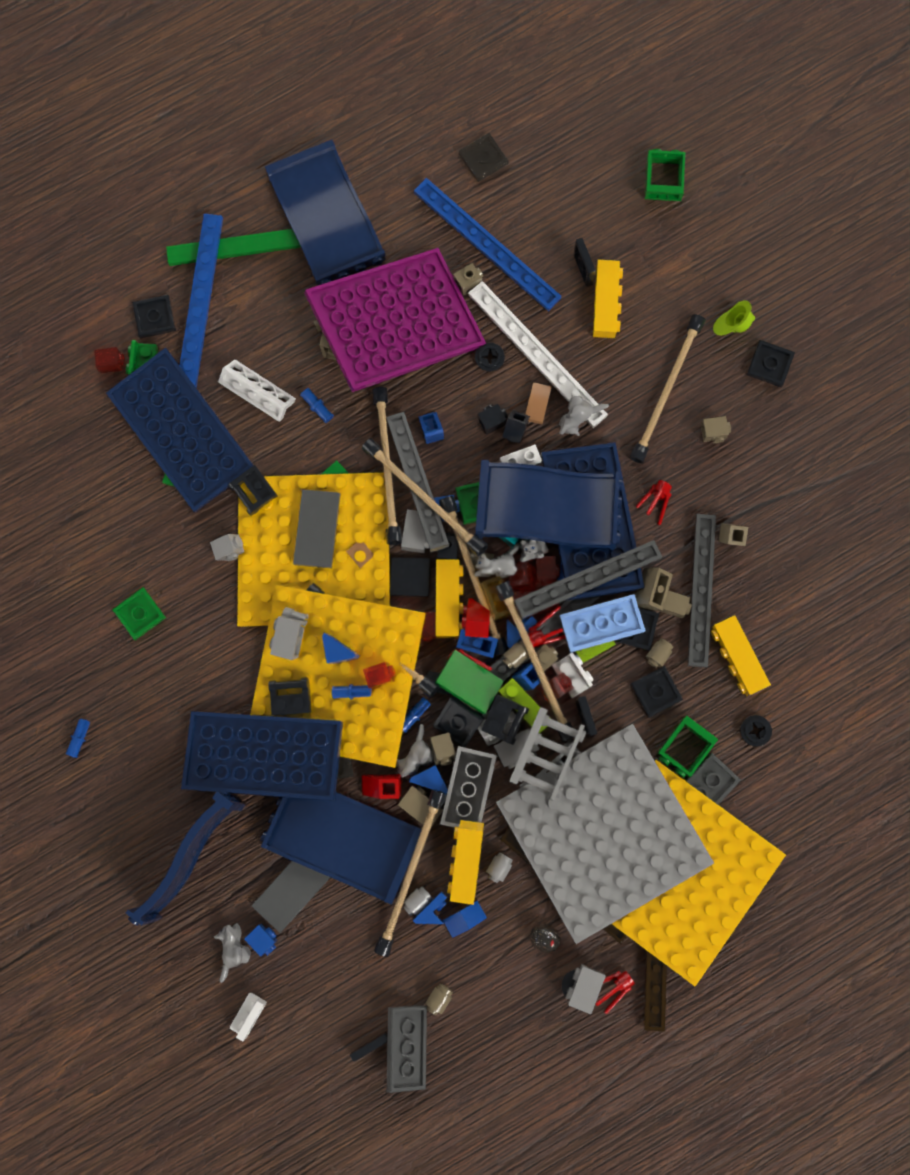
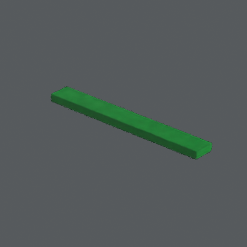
[166,229,301,266]

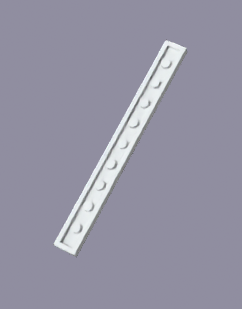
[468,281,608,428]

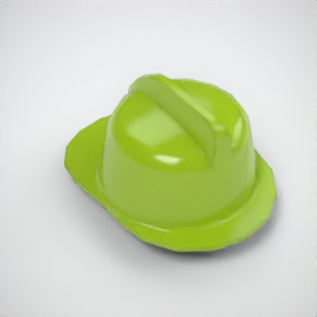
[713,300,755,336]

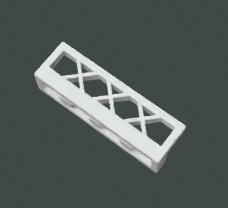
[218,360,296,422]

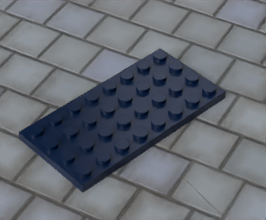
[106,348,254,513]
[541,442,645,600]
[181,711,343,801]

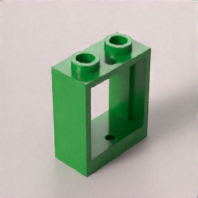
[645,149,686,201]
[656,715,718,778]

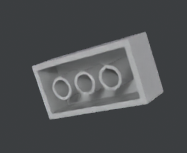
[440,746,497,828]

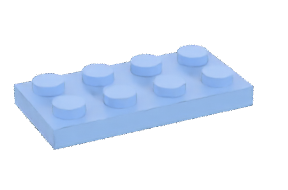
[559,594,645,653]

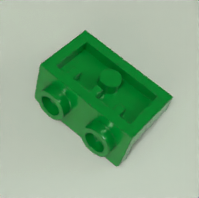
[126,340,158,376]

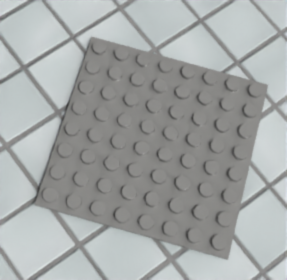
[496,724,714,944]

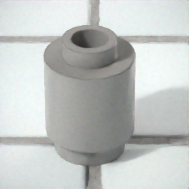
[486,852,513,883]
[403,887,433,916]

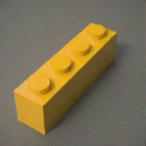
[593,260,623,338]
[436,560,463,638]
[711,615,771,697]
[447,820,484,905]

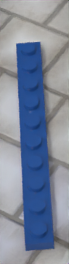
[414,178,561,312]
[180,214,223,387]

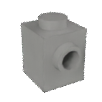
[210,534,244,561]

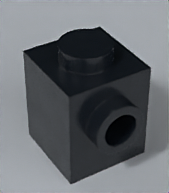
[478,404,508,435]
[502,410,530,443]
[437,533,459,560]

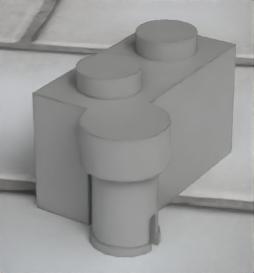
[269,607,309,660]

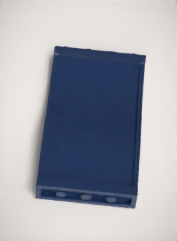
[265,139,386,286]
[475,460,623,550]
[126,791,246,926]
[260,792,422,905]

